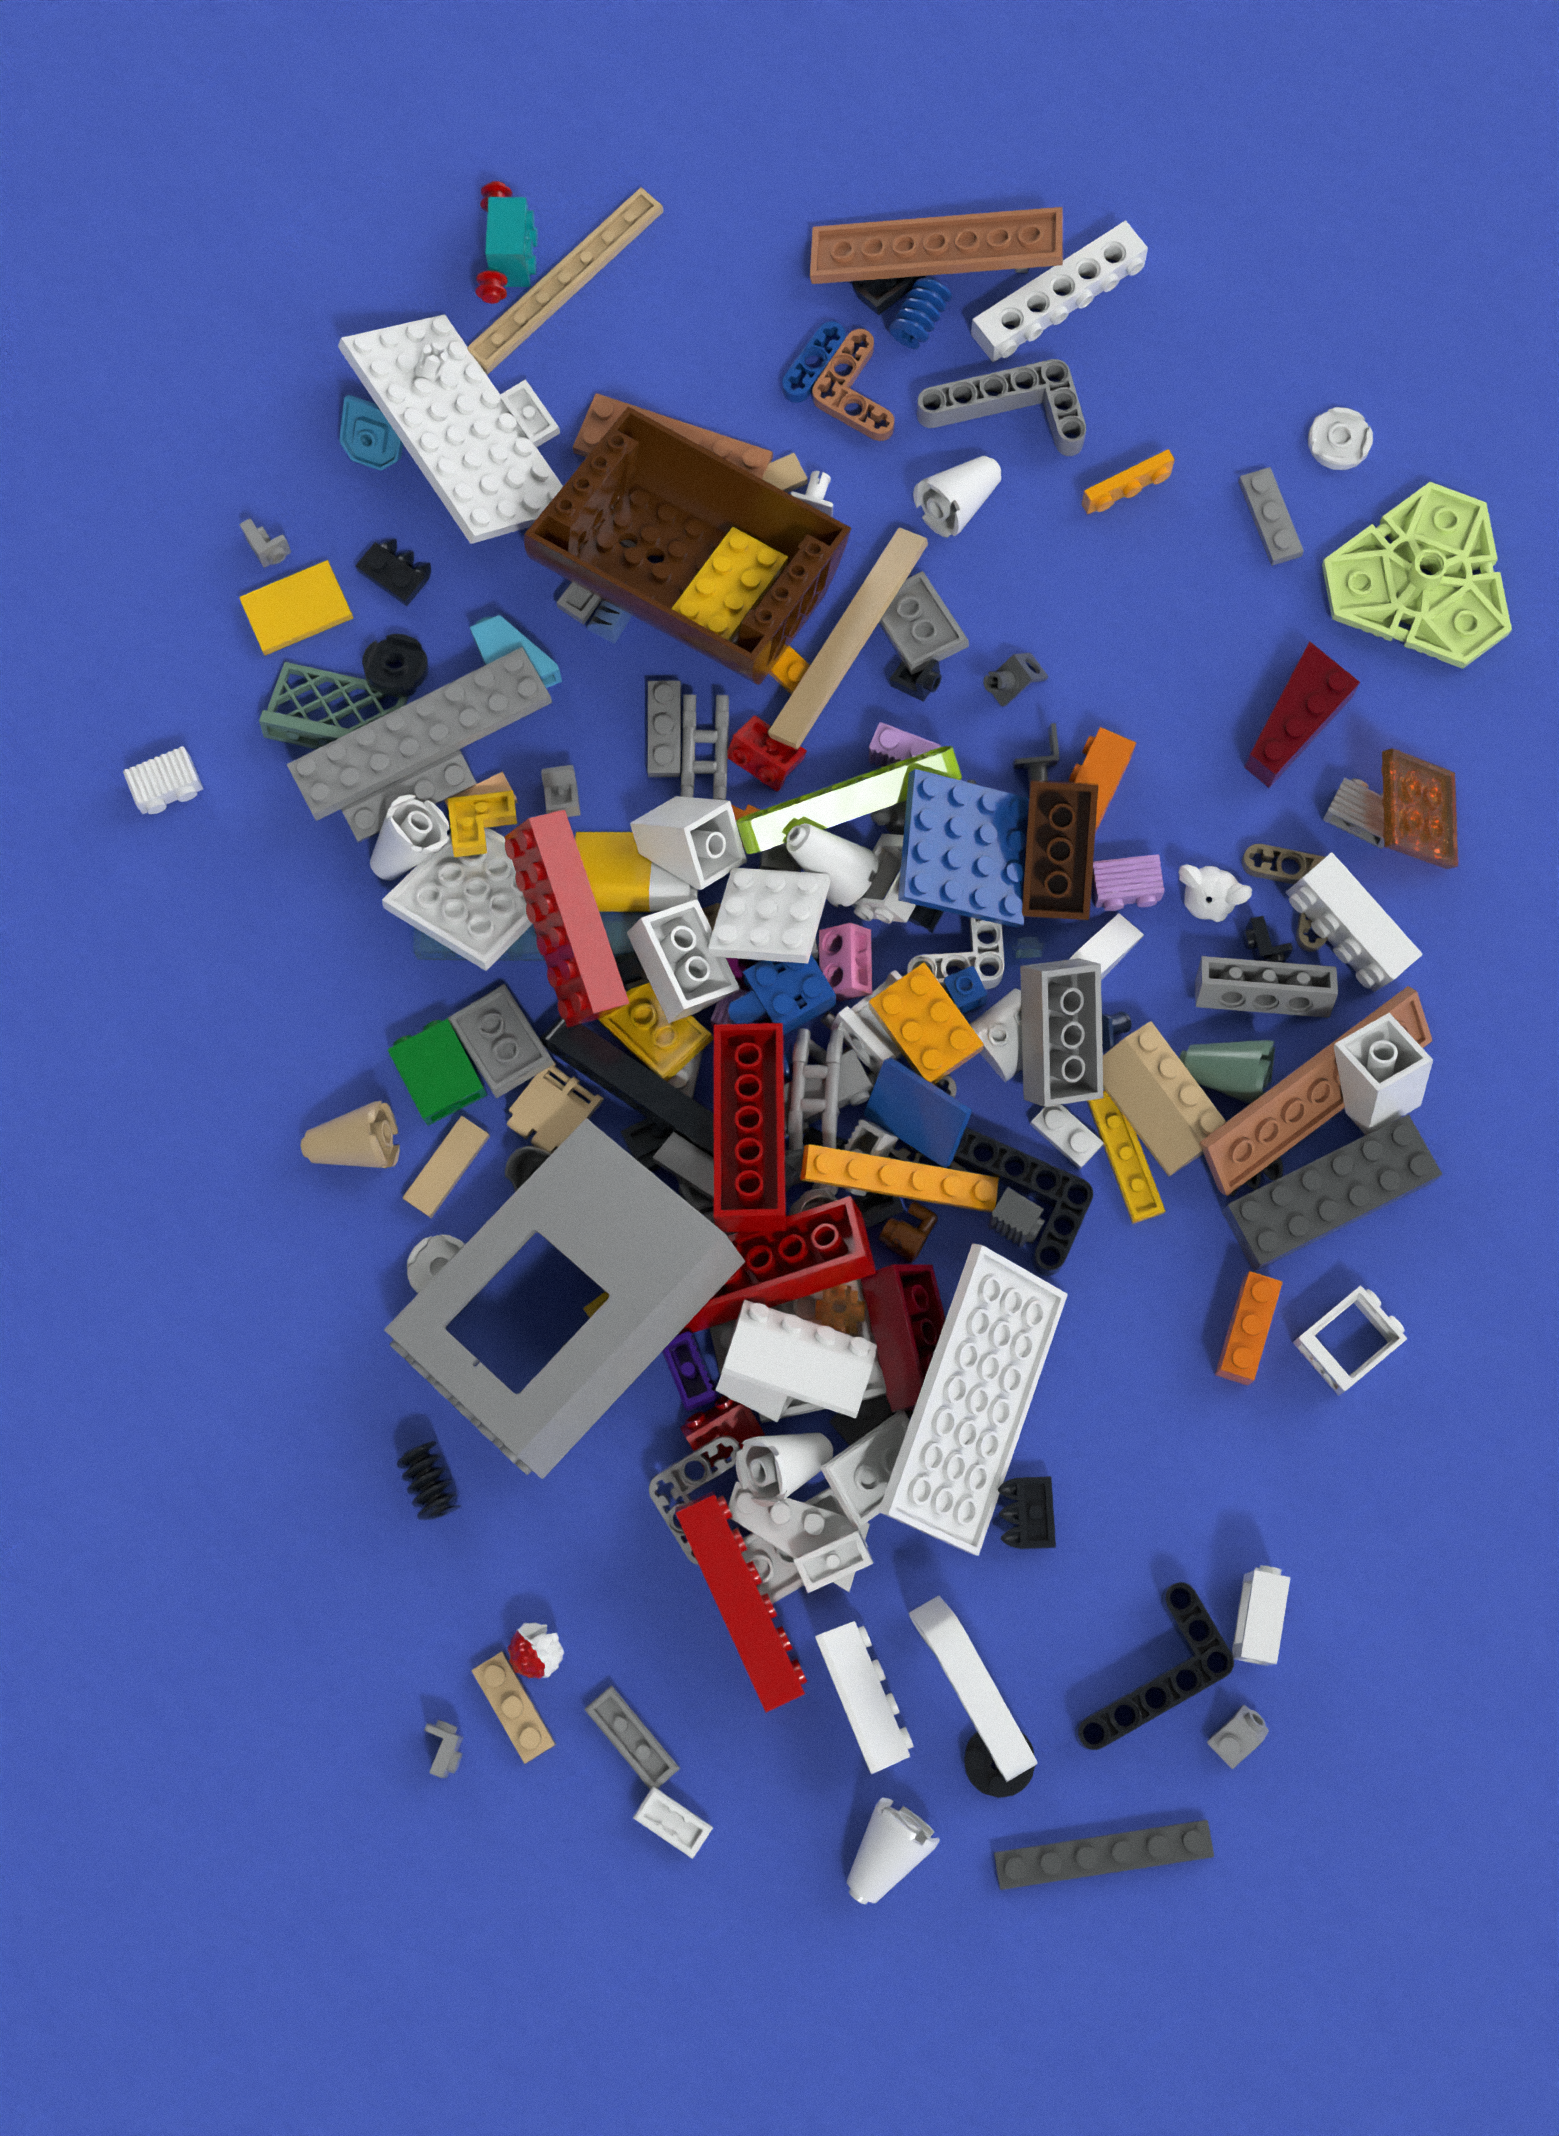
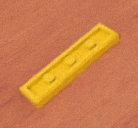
[1086,1090,1166,1224]

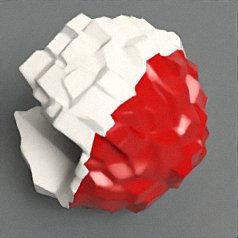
[507,1622,564,1679]

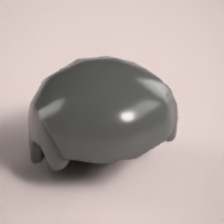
[505,1146,551,1192]

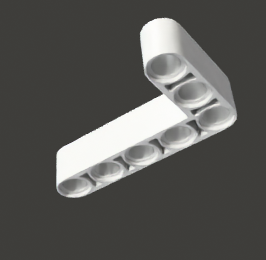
[907,917,1005,991]
[909,1595,1038,1782]

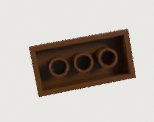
[1022,780,1098,920]

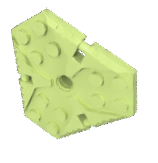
[1322,482,1512,669]

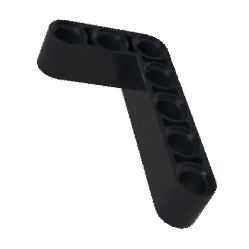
[953,1127,1093,1276]
[1075,1582,1234,1750]

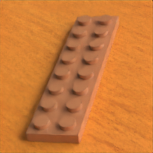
[810,207,1063,284]
[1199,986,1433,1196]

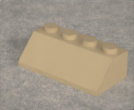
[1103,1021,1226,1177]

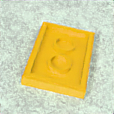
[239,560,353,656]
[599,983,714,1082]

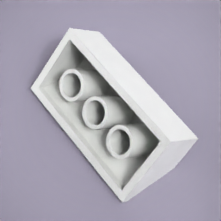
[721,1299,877,1418]
[815,1621,914,1774]

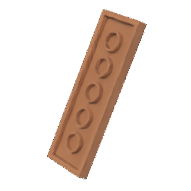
[572,393,773,479]

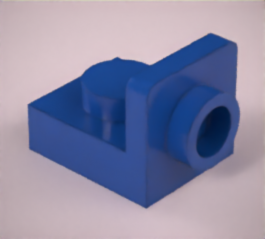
[944,966,988,1015]

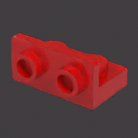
[727,715,807,792]
[680,1395,765,1469]

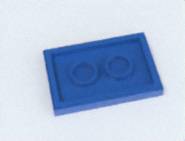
[863,1057,973,1168]

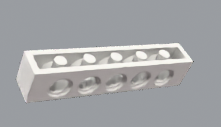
[971,220,1148,362]

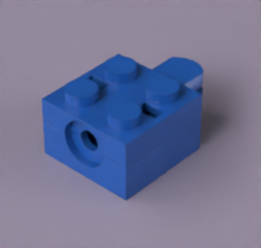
[728,954,836,1036]

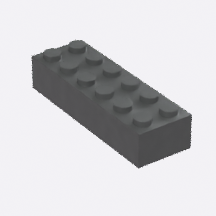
[1222,1114,1443,1272]

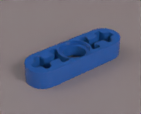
[782,321,846,403]

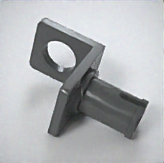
[983,653,1048,706]
[1012,723,1060,796]

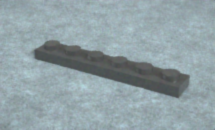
[994,1820,1214,1890]

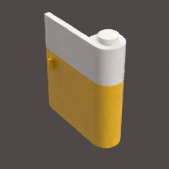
[575,832,698,912]

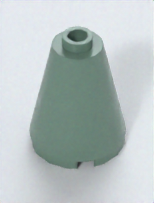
[1180,1040,1275,1104]

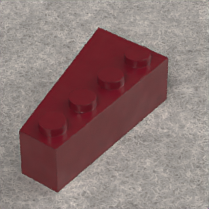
[1244,641,1360,788]

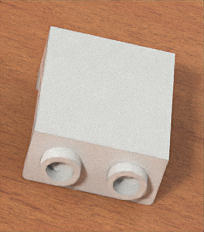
[831,970,903,1076]

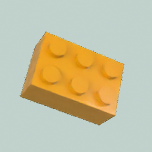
[869,962,984,1085]

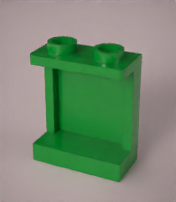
[387,1018,488,1126]

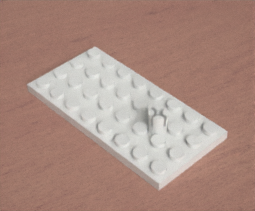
[338,314,563,544]
[878,1243,1068,1556]

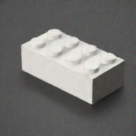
[1286,852,1423,992]

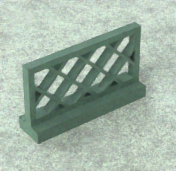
[259,662,409,749]

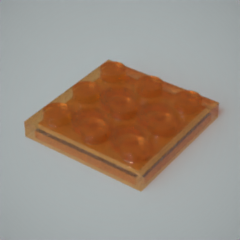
[1381,748,1458,869]

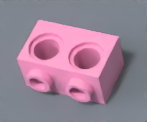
[818,923,872,1001]

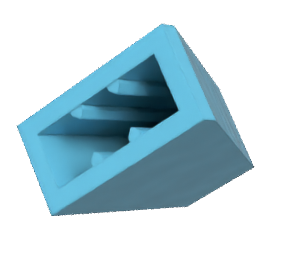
[470,615,562,688]

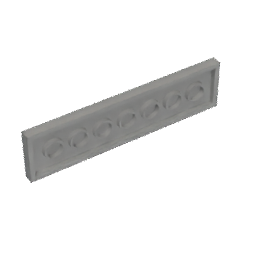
[287,647,553,821]

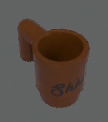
[878,1201,938,1264]

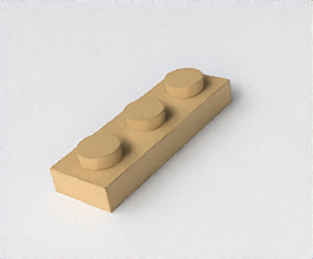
[471,1652,556,1764]

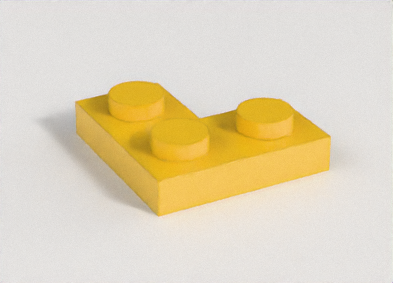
[447,790,517,857]

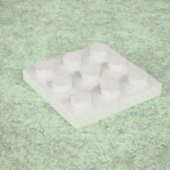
[708,868,830,964]

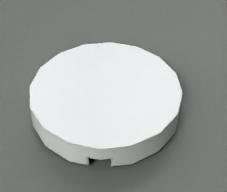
[1308,407,1373,470]
[407,1235,465,1294]

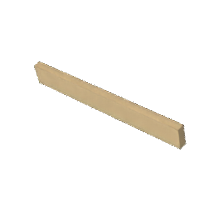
[467,187,664,375]
[768,527,928,750]

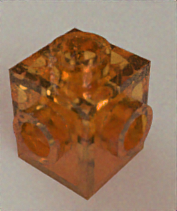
[815,1285,865,1335]

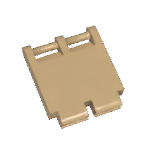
[507,1061,604,1154]

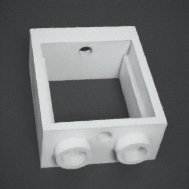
[851,834,916,924]
[1292,1285,1407,1396]
[1231,1565,1290,1666]

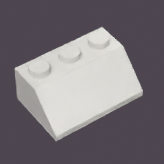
[627,899,740,1023]

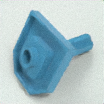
[339,395,403,471]

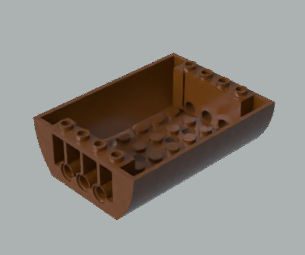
[524,406,851,685]

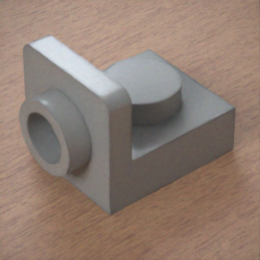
[239,518,291,568]

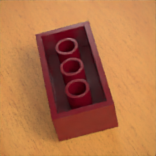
[861,1264,946,1412]

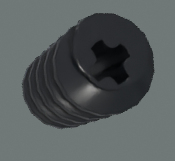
[397,1441,461,1520]

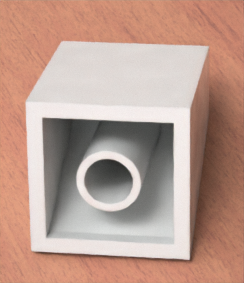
[630,796,747,890]
[1334,1013,1433,1135]

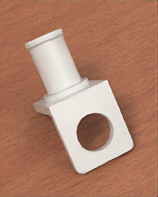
[791,471,833,517]

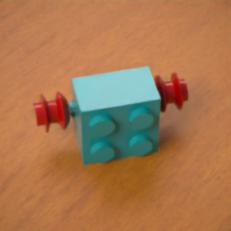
[475,181,538,304]

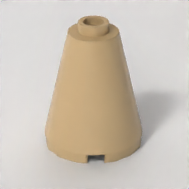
[301,1101,400,1168]

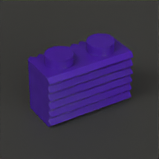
[662,1331,719,1412]

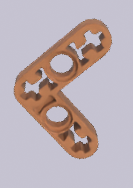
[813,329,895,441]

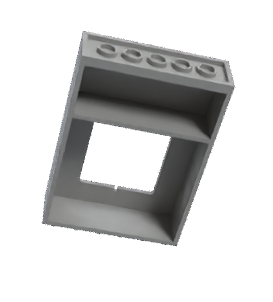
[384,1118,745,1479]

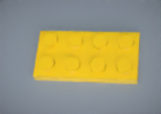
[671,527,788,642]

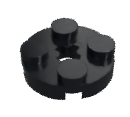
[362,634,429,697]
[964,1732,1036,1798]

